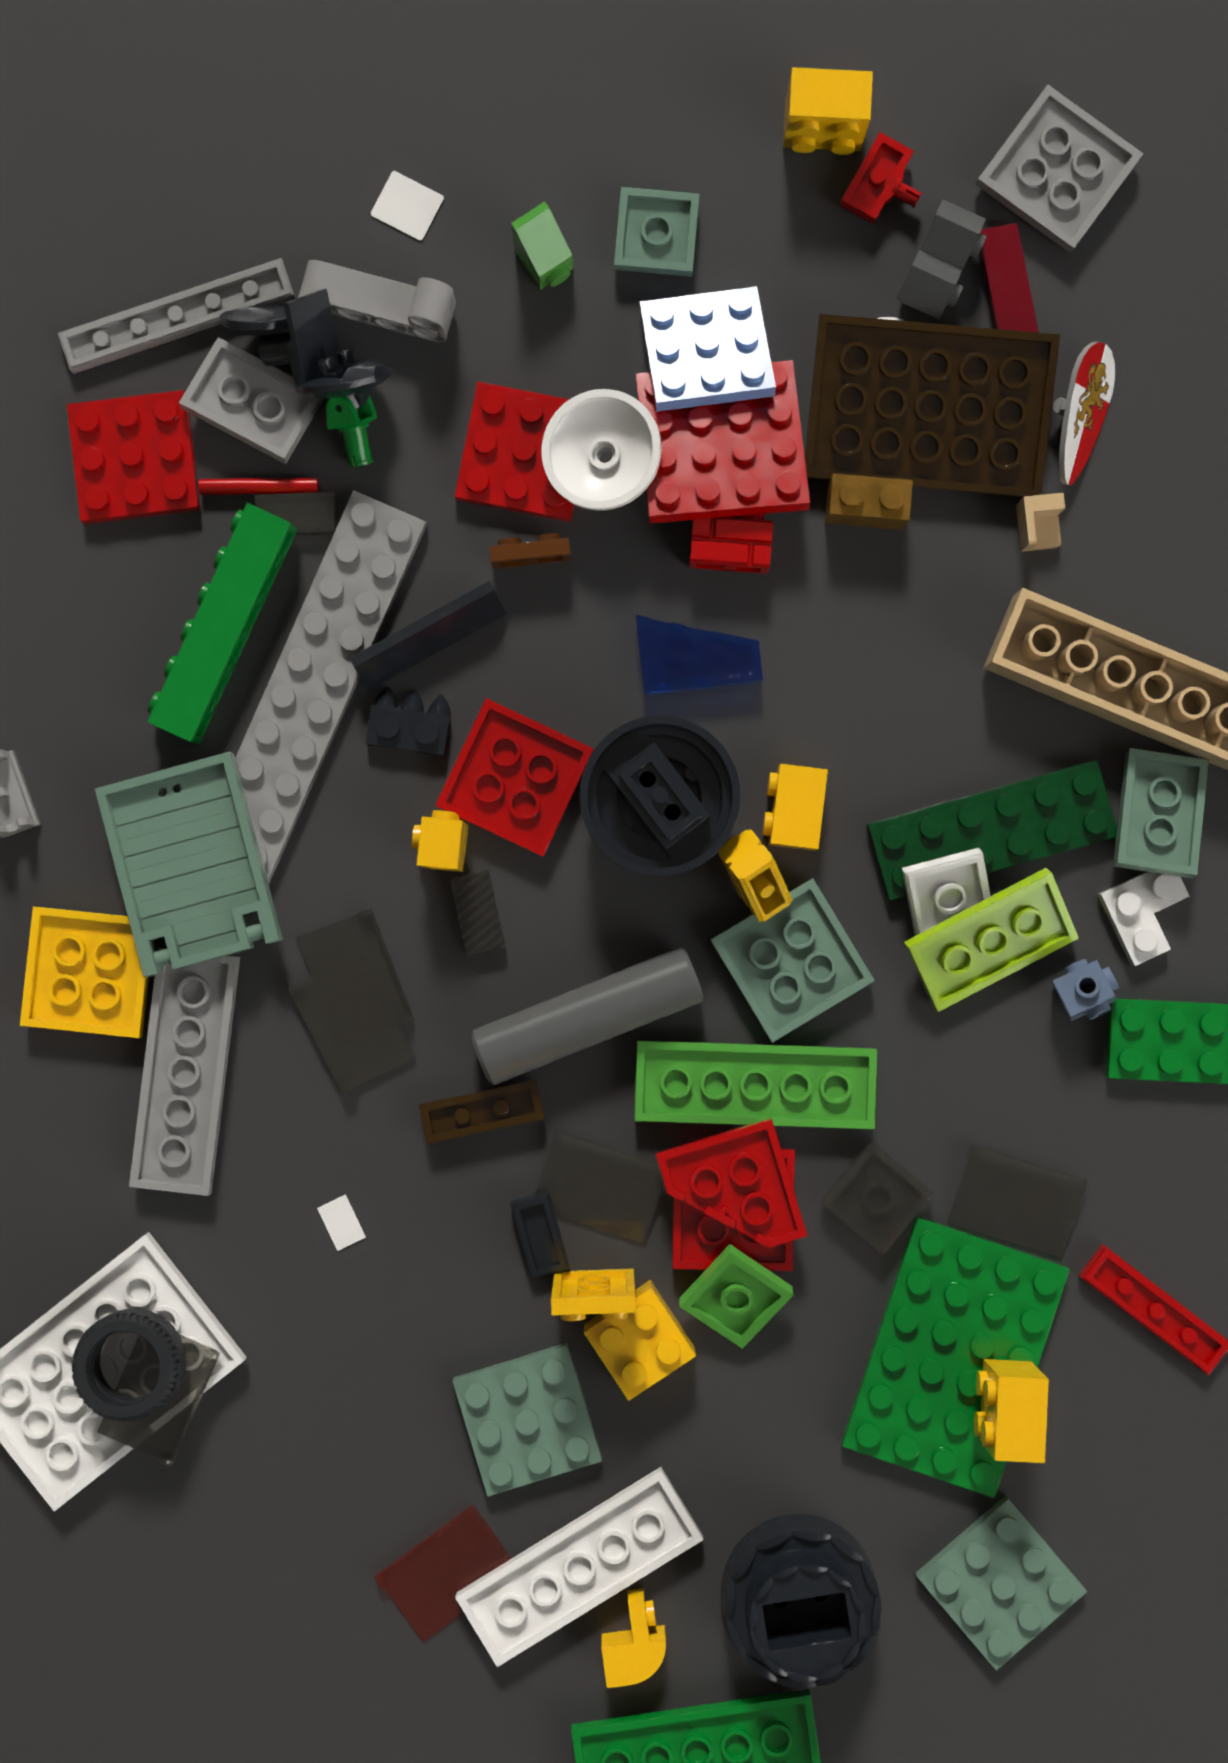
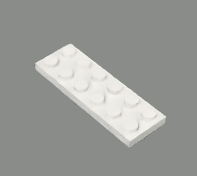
[455,1467,703,1667]

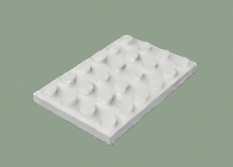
[0,1232,247,1511]

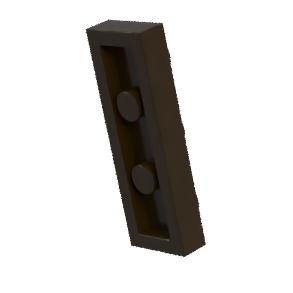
[419,1078,545,1144]

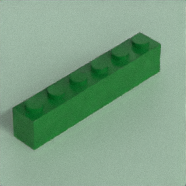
[147,503,298,744]

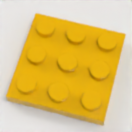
[20,906,149,1038]

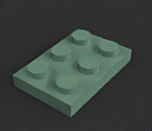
[1113,748,1209,879]

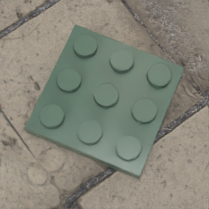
[710,878,875,1043]
[452,1342,602,1497]
[915,1495,1087,1671]

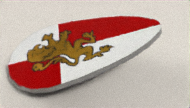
[1053,342,1115,485]

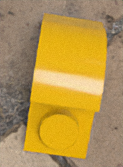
[601,1587,666,1688]

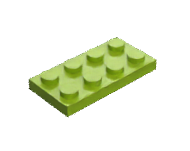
[904,868,1079,1012]

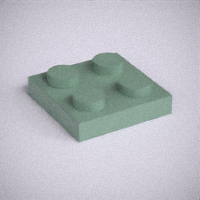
[614,187,700,277]

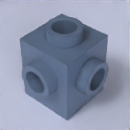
[1053,959,1119,1021]

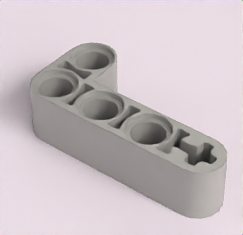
[298,260,456,342]

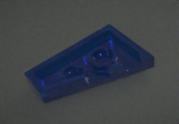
[636,615,763,695]

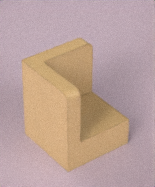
[1016,493,1065,552]

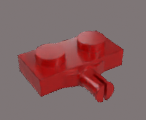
[839,132,923,224]

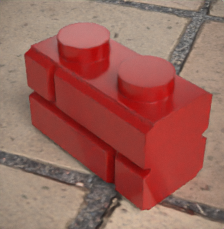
[689,514,773,574]

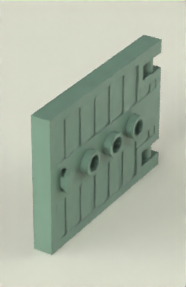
[95,751,283,977]

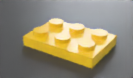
[551,1268,636,1321]

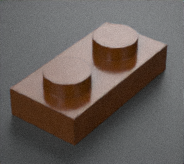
[489,533,571,569]

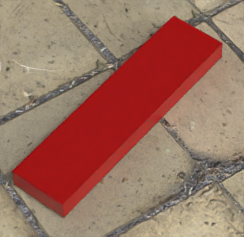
[1078,1244,1228,1376]

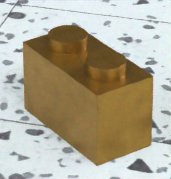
[825,474,913,530]

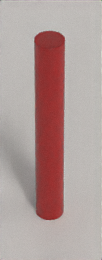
[198,478,319,495]

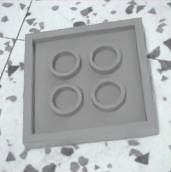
[975,85,1143,254]

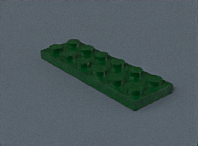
[866,760,1117,901]

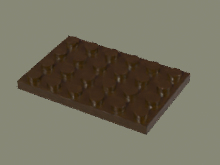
[805,314,1060,497]

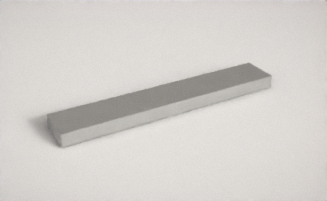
[58,258,296,374]

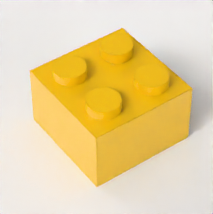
[783,67,873,155]
[584,1280,696,1401]
[974,1359,1049,1463]

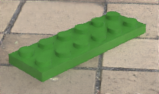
[635,1040,877,1129]

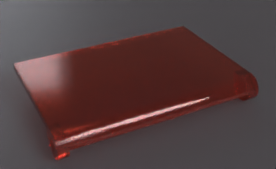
[375,1505,512,1641]

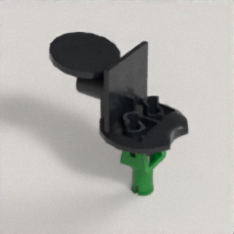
[220,288,393,467]

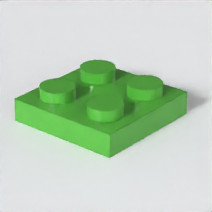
[679,1244,794,1349]

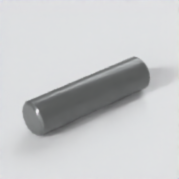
[471,947,704,1085]

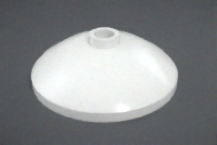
[542,389,662,511]

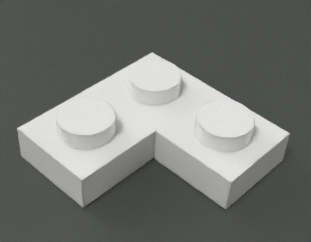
[1097,872,1190,966]

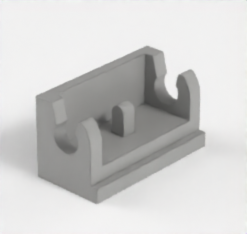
[0,749,41,838]

